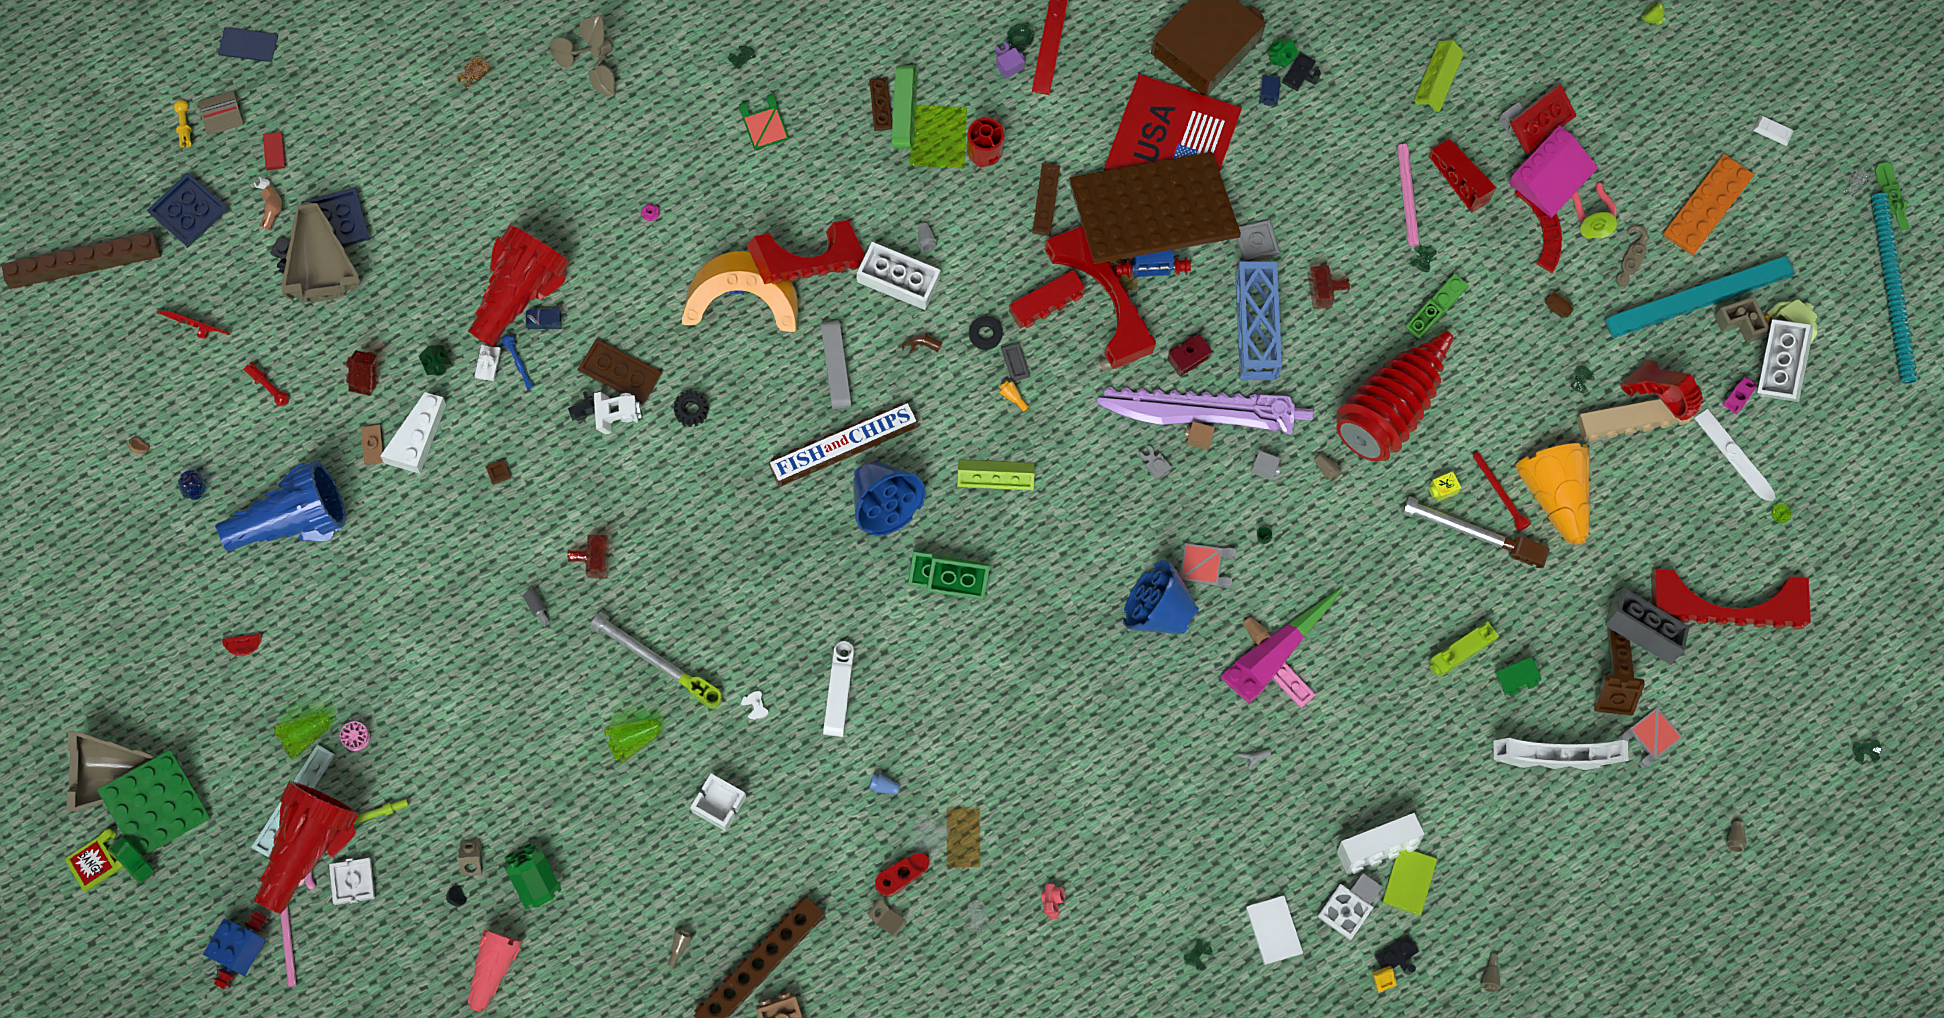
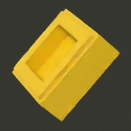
[1372,966,1397,993]

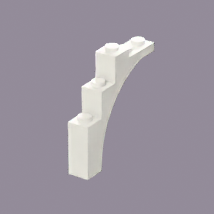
[1493,738,1629,770]

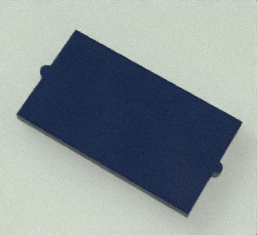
[218,27,278,62]

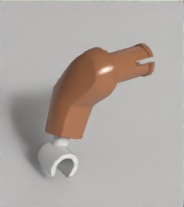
[254,177,282,230]

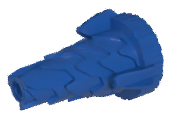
[215,461,346,551]

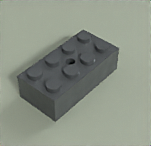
[1605,587,1689,665]

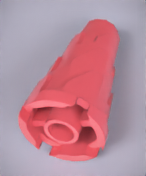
[468,929,522,1012]

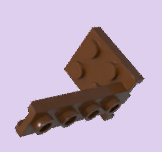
[1594,627,1645,716]

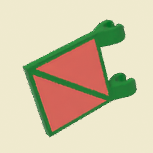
[739,94,789,151]

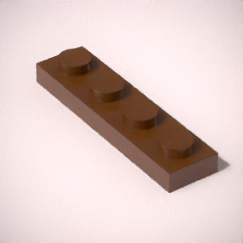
[1032,164,1060,236]

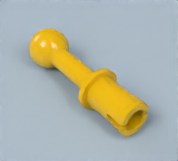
[174,100,192,147]

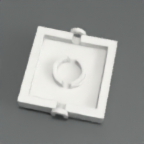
[329,858,375,905]

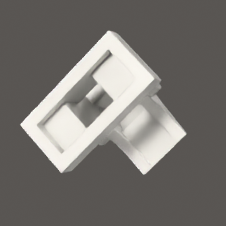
[594,392,642,434]

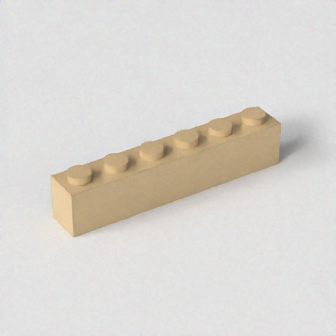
[1576,399,1695,442]

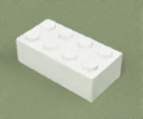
[857,242,941,310]
[1757,319,1814,402]
[1337,813,1424,874]

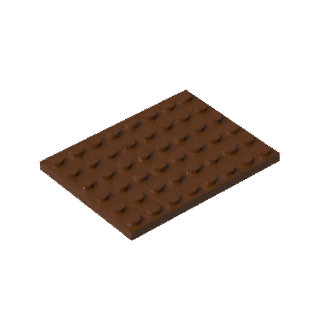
[1069,152,1241,264]

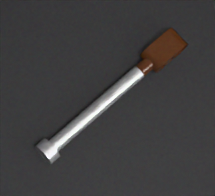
[1402,496,1550,568]

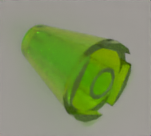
[273,711,332,760]
[604,718,662,764]

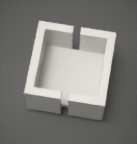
[690,774,746,831]

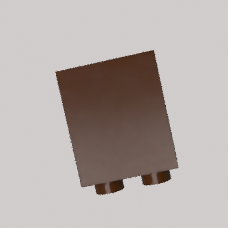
[1151,0,1266,96]

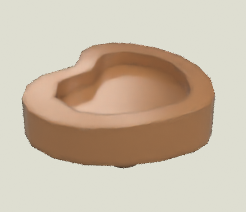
[128,437,149,454]

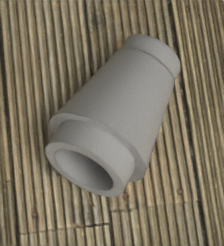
[918,223,937,252]

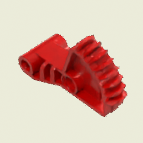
[1621,360,1703,421]

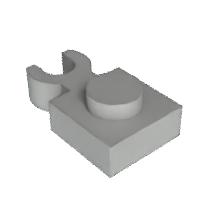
[1139,446,1172,480]

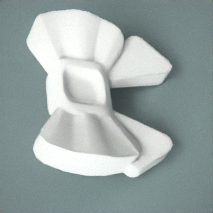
[741,691,769,720]

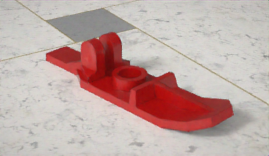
[156,311,231,339]

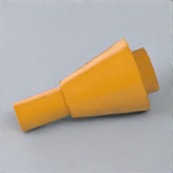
[999,380,1029,412]

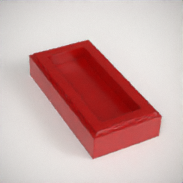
[263,132,285,171]

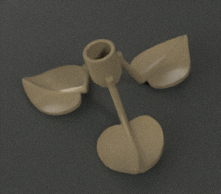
[550,15,616,96]

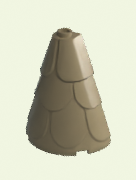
[281,202,360,302]
[67,731,157,812]

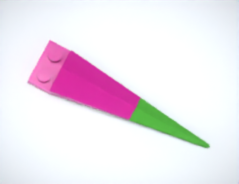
[1221,587,1343,704]

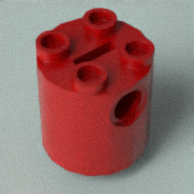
[967,117,1004,167]

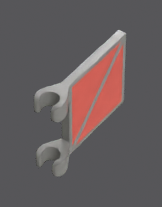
[1180,543,1236,588]
[1618,707,1683,768]

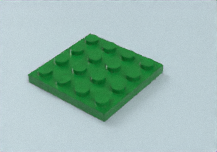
[97,749,211,856]

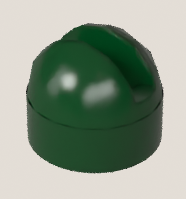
[1257,527,1272,544]

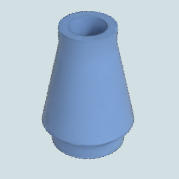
[869,774,899,795]

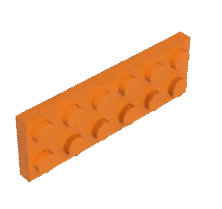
[1663,154,1755,256]

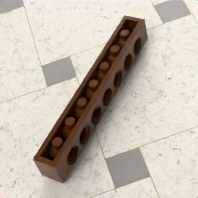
[694,897,825,1018]

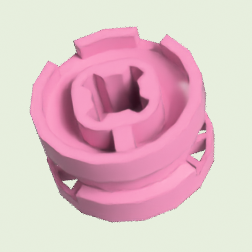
[340,721,370,752]

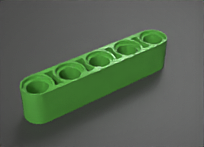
[892,65,917,149]

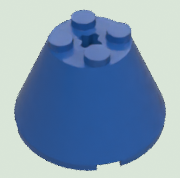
[853,460,925,536]
[1123,560,1199,634]

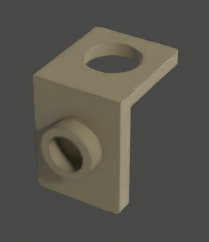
[458,839,482,877]
[867,899,907,937]

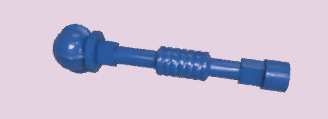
[502,334,534,390]

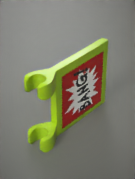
[65,829,124,893]

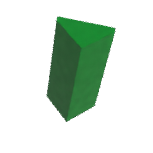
[908,550,990,600]

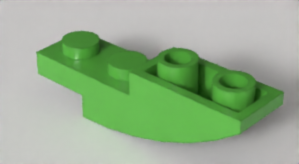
[1405,274,1469,339]

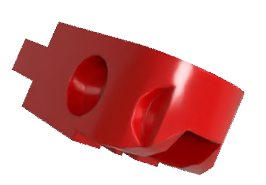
[875,853,929,897]

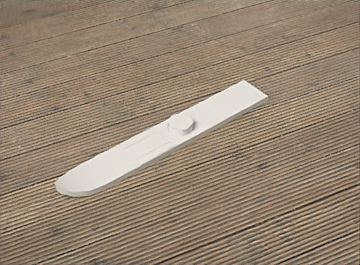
[1694,409,1775,501]

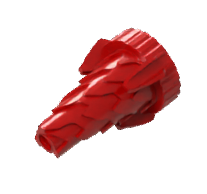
[468,224,569,347]
[253,781,358,914]

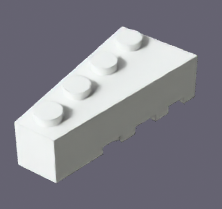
[380,392,446,474]

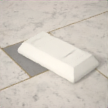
[1753,115,1794,146]

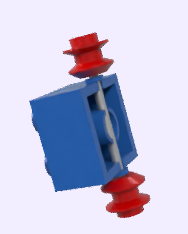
[1115,250,1191,279]
[203,911,268,989]

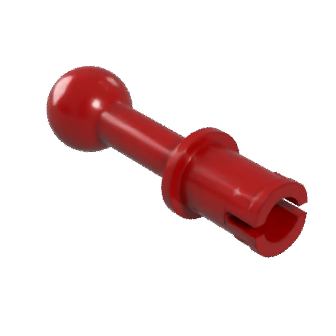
[243,362,290,406]

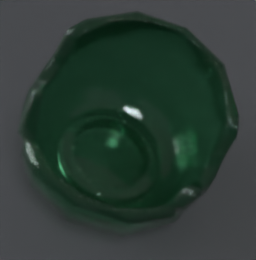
[1007,23,1034,51]

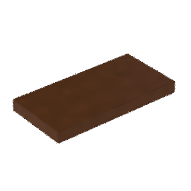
[577,338,662,405]

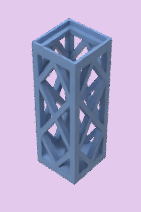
[1235,262,1282,380]

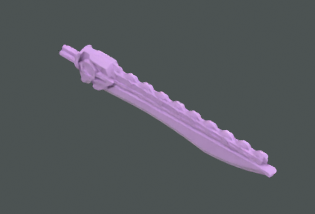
[1097,387,1313,435]

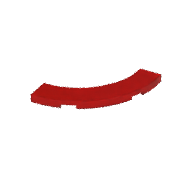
[1515,190,1562,274]

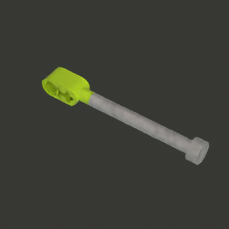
[590,612,722,709]

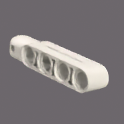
[823,641,854,737]

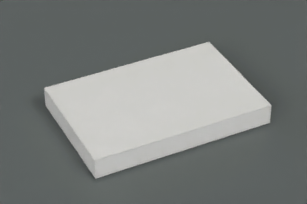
[1246,896,1303,965]

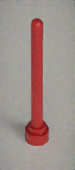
[1473,452,1531,532]

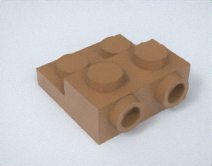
[756,991,802,1018]

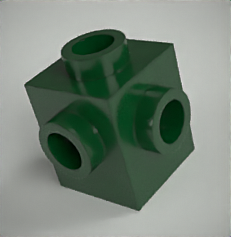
[419,345,452,376]

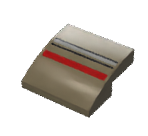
[198,91,244,135]

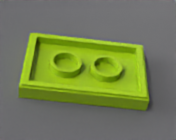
[1382,849,1437,916]

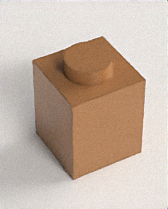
[1184,422,1215,450]

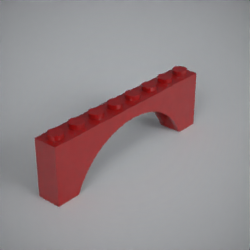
[1044,226,1156,369]
[1651,569,1811,629]

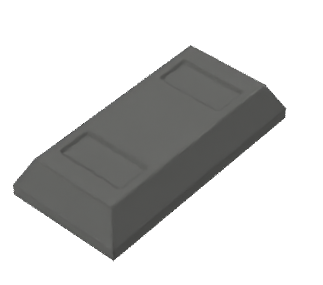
[1001,343,1030,382]

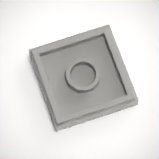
[1236,220,1280,262]

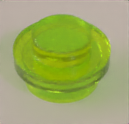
[1772,504,1791,523]

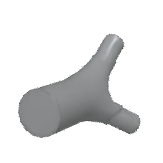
[1238,749,1271,770]

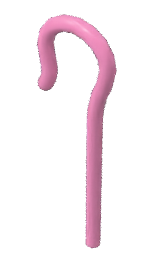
[269,860,316,987]

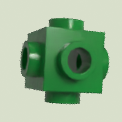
[1266,37,1299,67]

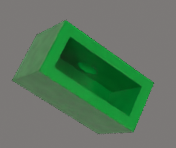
[1495,657,1542,697]

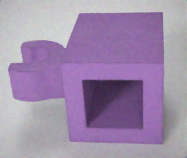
[995,42,1025,79]

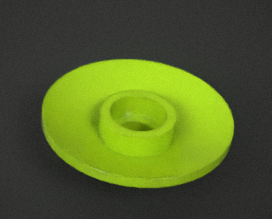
[1580,212,1617,239]

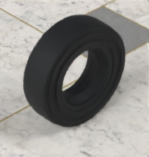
[969,316,1003,350]

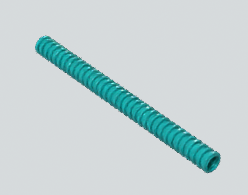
[1871,192,1918,384]

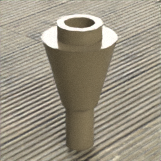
[667,929,693,967]
[1481,954,1501,992]

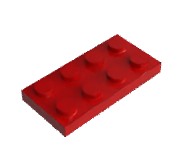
[1509,84,1577,154]

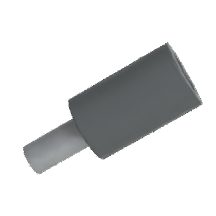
[523,589,549,626]

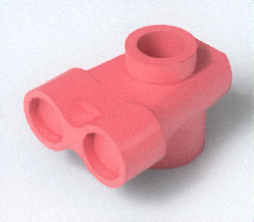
[1041,884,1065,919]

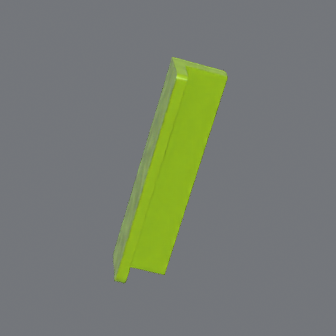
[1414,40,1464,112]
[957,460,1035,490]

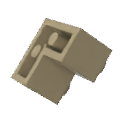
[1714,297,1770,343]

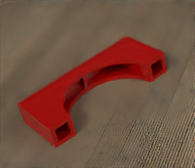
[747,220,865,285]

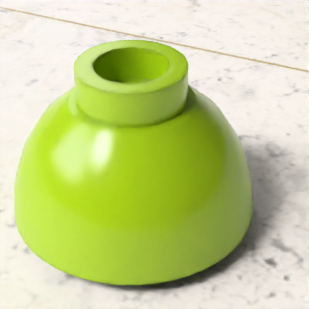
[1641,1,1666,26]

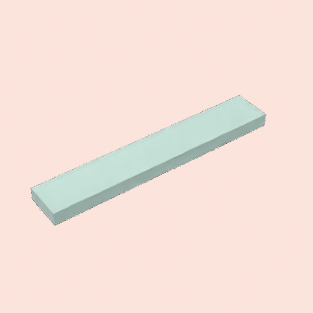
[251,745,335,858]

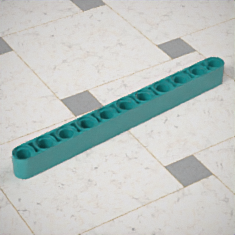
[1605,256,1796,338]

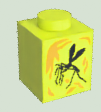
[1429,471,1461,502]

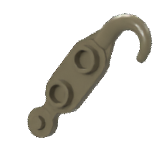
[1616,225,1648,287]

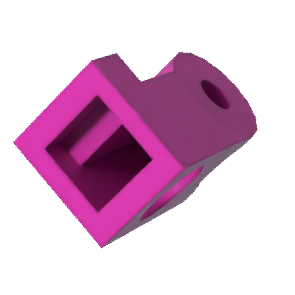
[1723,377,1757,415]

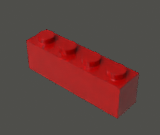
[1009,270,1085,329]

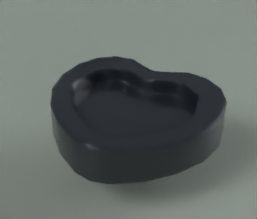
[446,886,466,907]

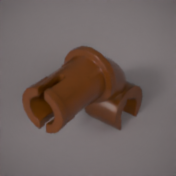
[902,332,943,355]

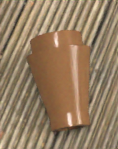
[1243,617,1271,645]

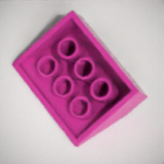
[1509,126,1598,218]

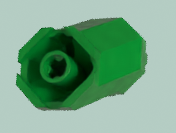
[503,842,562,909]

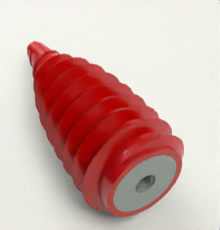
[1336,331,1453,461]

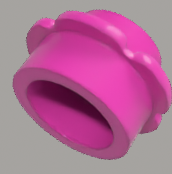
[641,204,659,221]

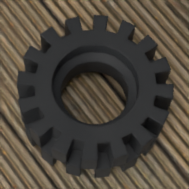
[673,390,709,427]

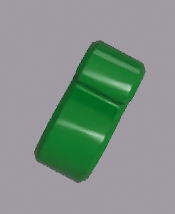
[108,837,154,884]

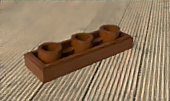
[869,78,892,131]

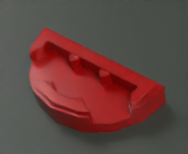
[222,633,262,656]

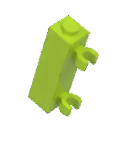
[1428,621,1499,678]

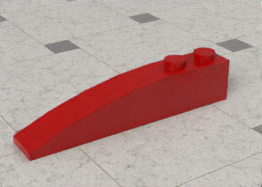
[1032,0,1069,95]

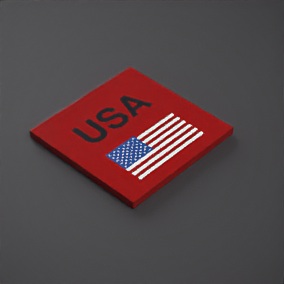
[1104,74,1242,172]

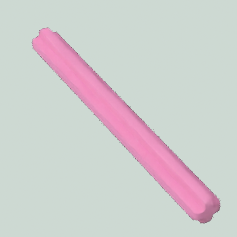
[1397,144,1419,247]

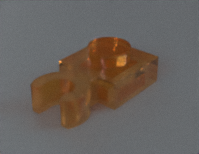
[457,56,491,89]

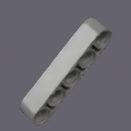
[821,321,851,410]

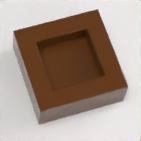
[485,460,511,485]

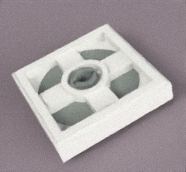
[1317,884,1374,940]

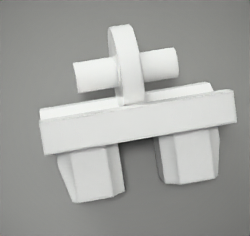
[475,345,501,381]

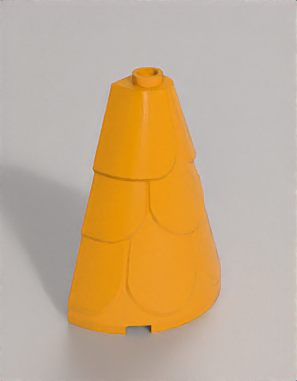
[1515,443,1591,545]

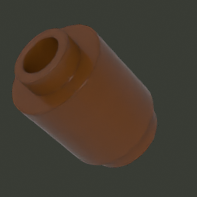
[1545,292,1574,318]

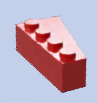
[1428,139,1497,213]

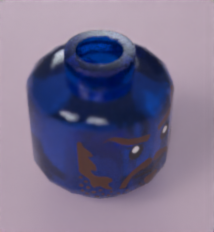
[177,470,207,500]

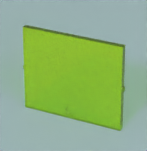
[910,105,967,168]

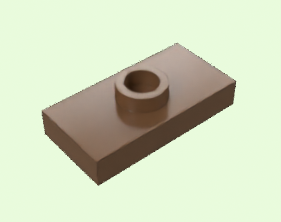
[361,425,384,465]

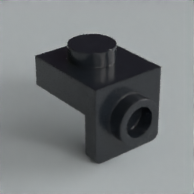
[568,391,595,421]

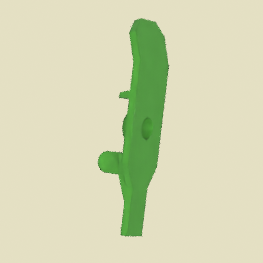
[1874,162,1910,231]

